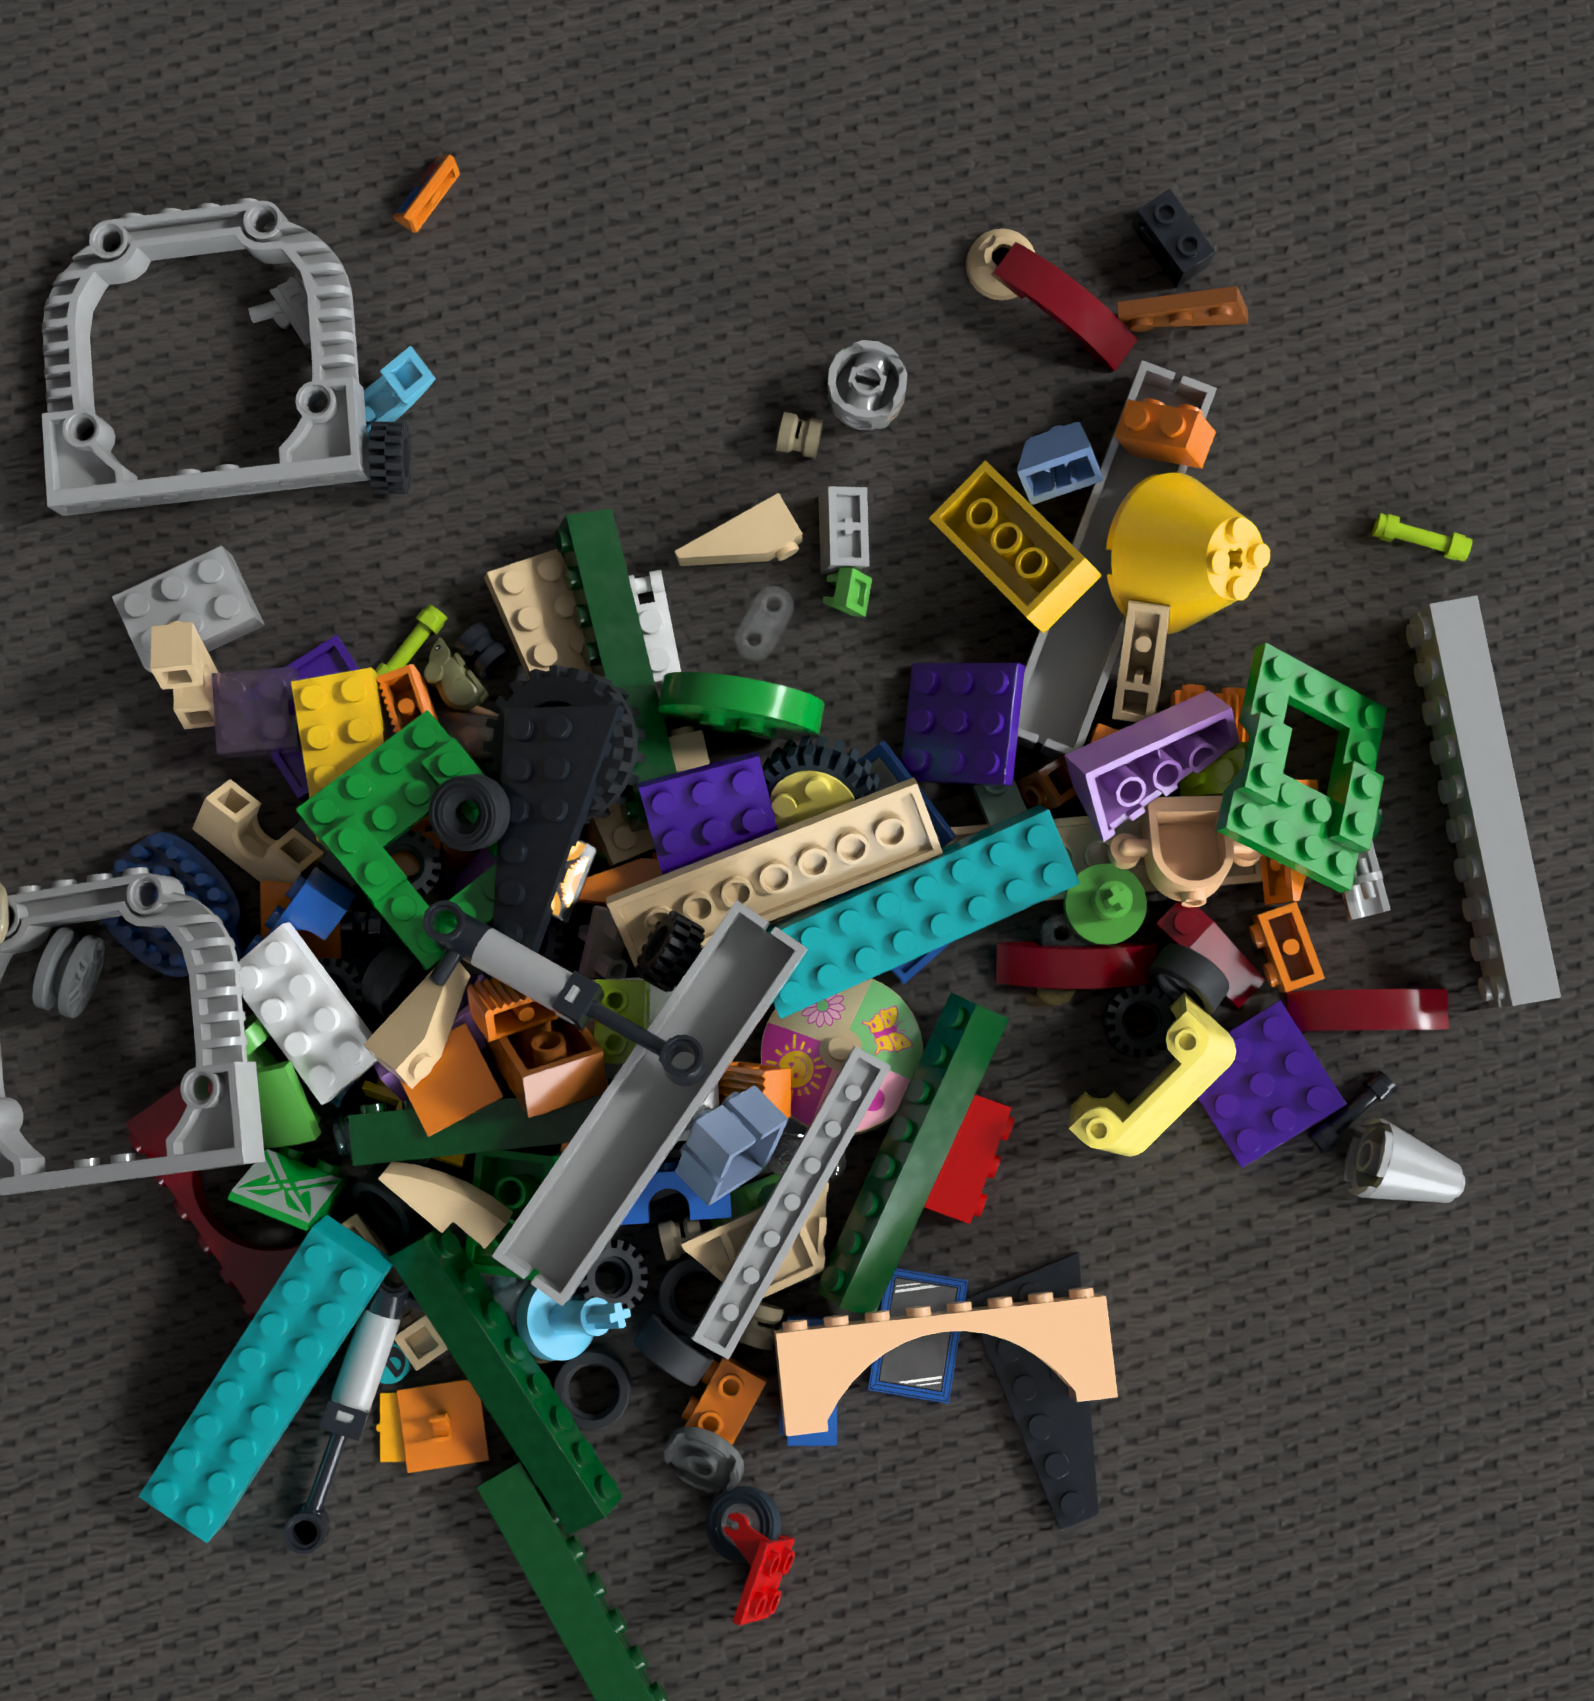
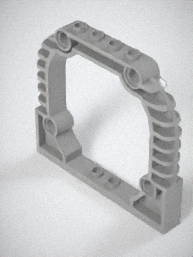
[42,198,371,516]
[0,867,265,1196]

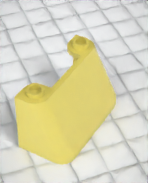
[1069,992,1236,1157]

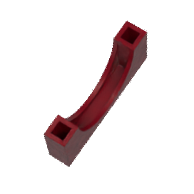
[125,1081,300,1320]

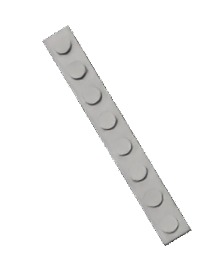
[691,1046,891,1360]

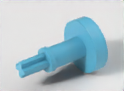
[516,1285,631,1361]

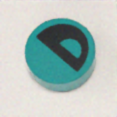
[380,1341,411,1384]

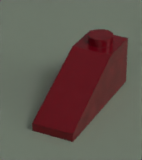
[1150,900,1266,1009]

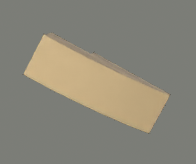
[378,1162,513,1248]

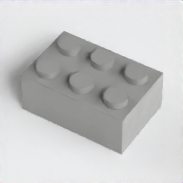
[112,546,265,673]

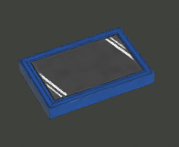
[868,1268,968,1404]

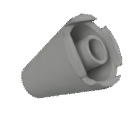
[1344,1116,1465,1203]

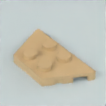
[680,1182,829,1298]

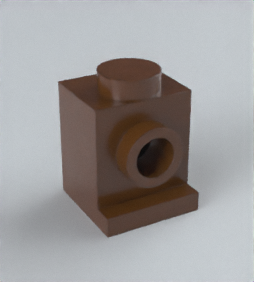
[1015,755,1076,810]

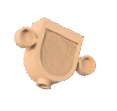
[1108,796,1262,907]

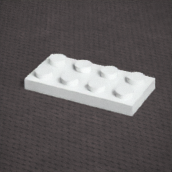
[238,922,378,1105]

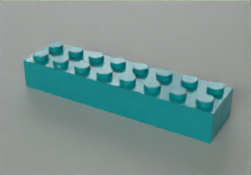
[766,805,1080,1019]
[138,1215,393,1543]

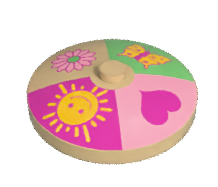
[761,979,923,1135]

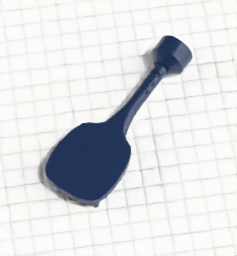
[101,832,379,1110]

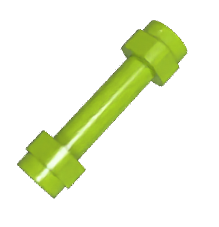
[1372,513,1472,562]
[375,604,448,675]

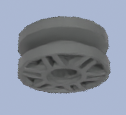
[32,926,105,1019]

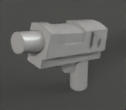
[248,277,311,350]

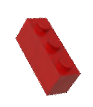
[924,1095,1015,1224]

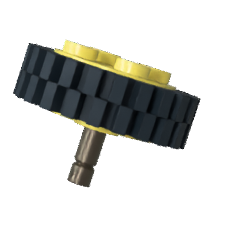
[762,736,882,830]

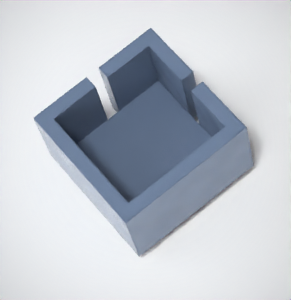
[675,1085,788,1206]

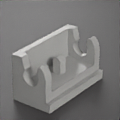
[819,486,869,574]

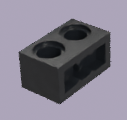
[1131,188,1216,288]

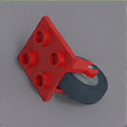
[706,1486,795,1626]

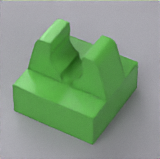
[823,567,872,617]

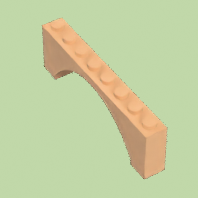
[773,1287,1118,1436]

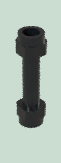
[1308,1070,1396,1153]

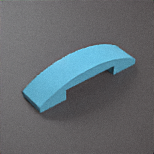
[364,346,436,442]

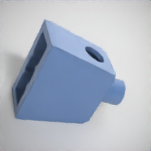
[1017,422,1104,505]

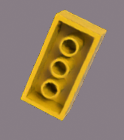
[929,460,1102,633]
[291,667,390,844]

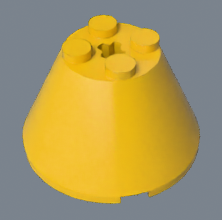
[1106,472,1270,634]

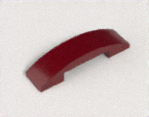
[991,242,1137,372]
[995,942,1158,989]
[1286,989,1449,1031]

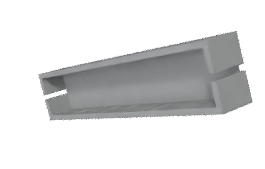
[1017,360,1217,758]
[1406,595,1561,1008]
[492,900,808,1306]

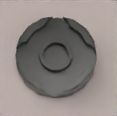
[663,1426,744,1493]

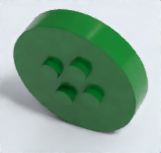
[658,672,825,740]

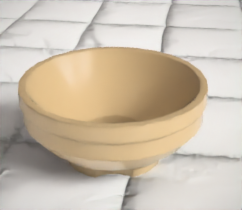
[966,229,1035,300]

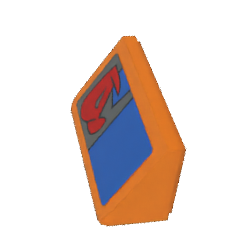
[393,154,460,233]

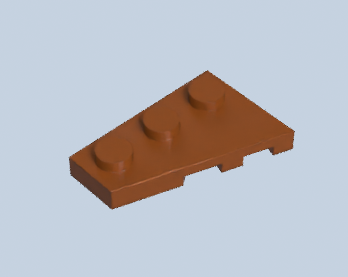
[1118,286,1248,332]

